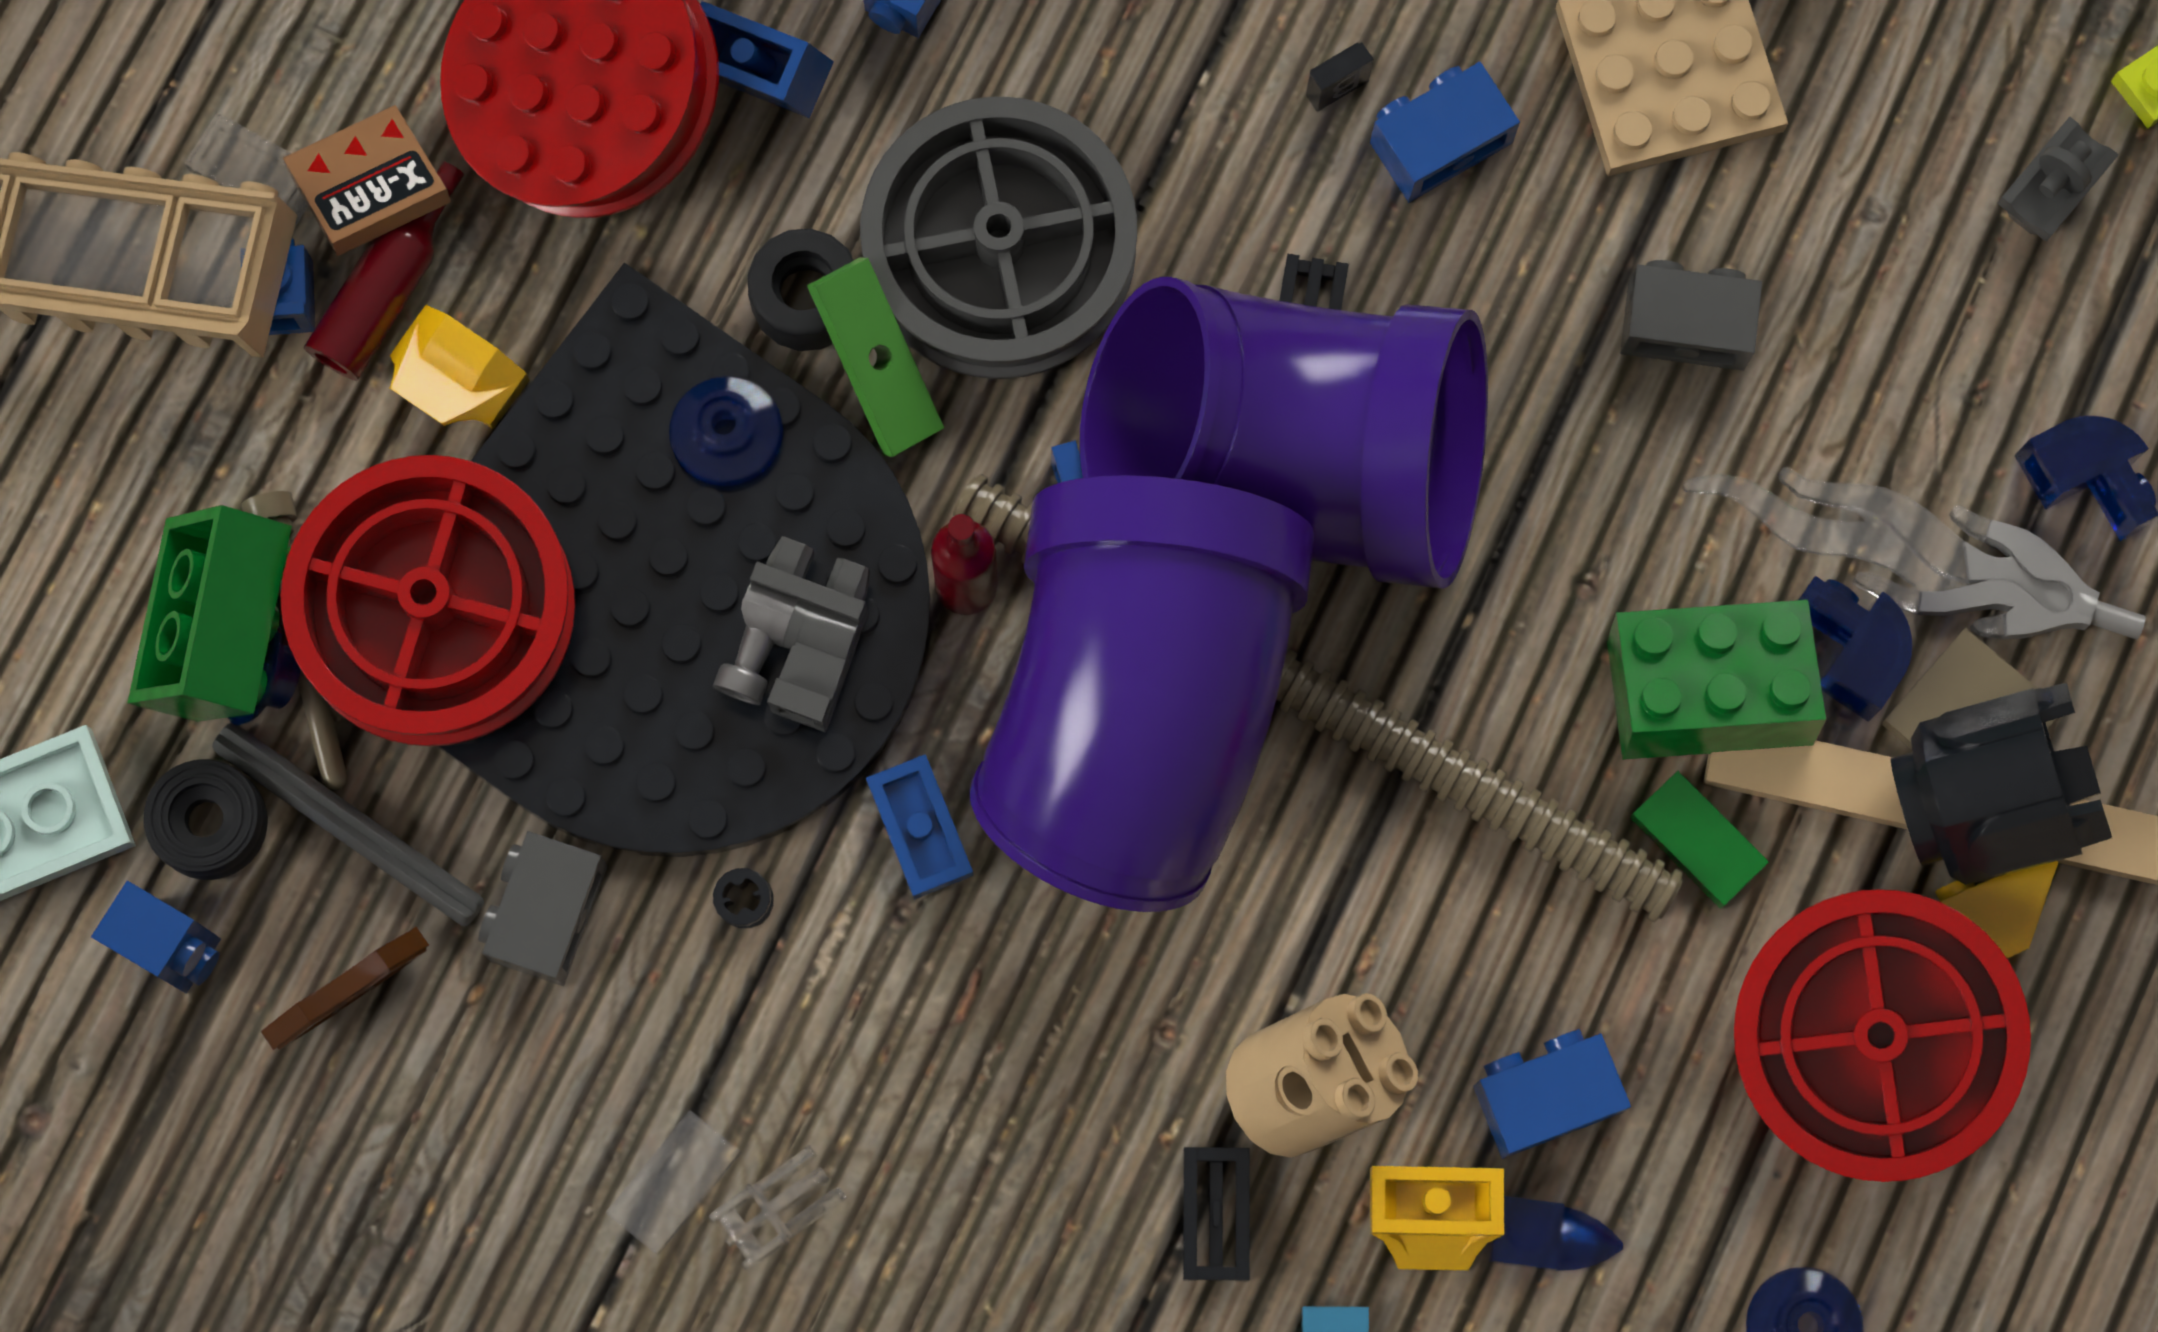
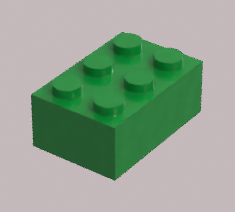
[127,505,292,722]
[1607,600,1826,760]

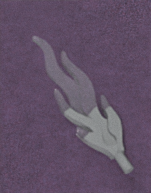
[1682,467,2146,640]

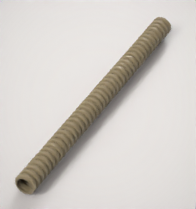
[953,474,1683,922]

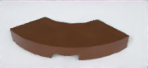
[261,927,429,1050]

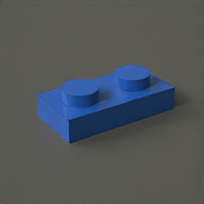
[866,754,974,900]

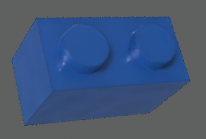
[700,1,834,119]
[1370,61,1520,203]
[91,880,221,994]
[1473,1029,1631,1159]

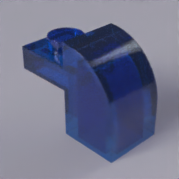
[2014,416,2158,541]
[1797,576,1912,722]

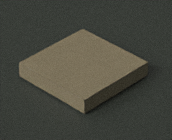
[1881,628,2056,750]

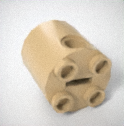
[1226,993,1418,1158]

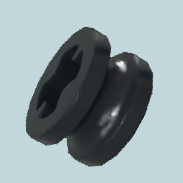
[713,868,774,929]

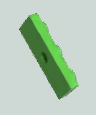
[807,258,944,457]

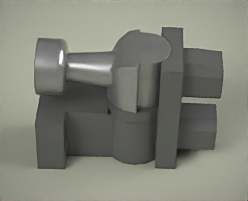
[712,536,870,733]

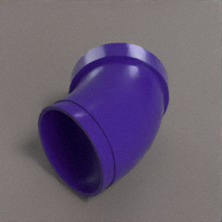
[1080,276,1488,589]
[970,475,1314,912]

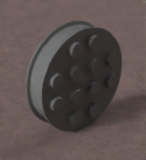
[860,97,1137,379]

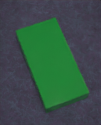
[1630,770,1769,909]

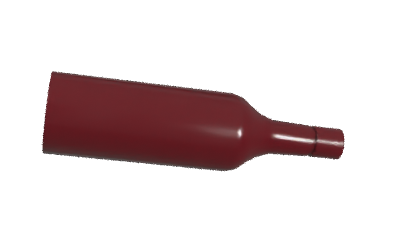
[303,161,464,381]
[931,514,998,616]

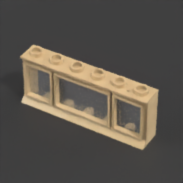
[0,152,297,358]

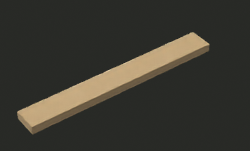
[1703,740,2158,885]

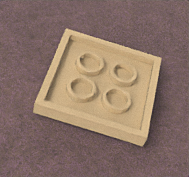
[1555,0,1788,177]

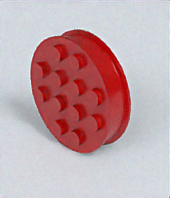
[440,0,719,218]
[281,455,575,746]
[1734,889,2031,1182]

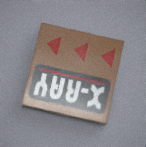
[283,105,451,256]

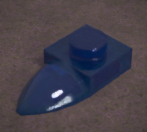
[1489,1196,1624,1271]

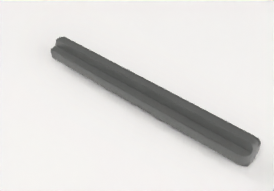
[212,723,484,926]

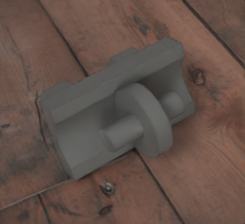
[1997,116,2119,242]

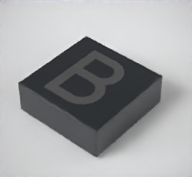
[1306,42,1374,112]

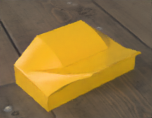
[389,305,530,429]
[1370,1166,1504,1271]

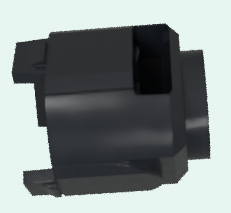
[1890,683,2112,885]

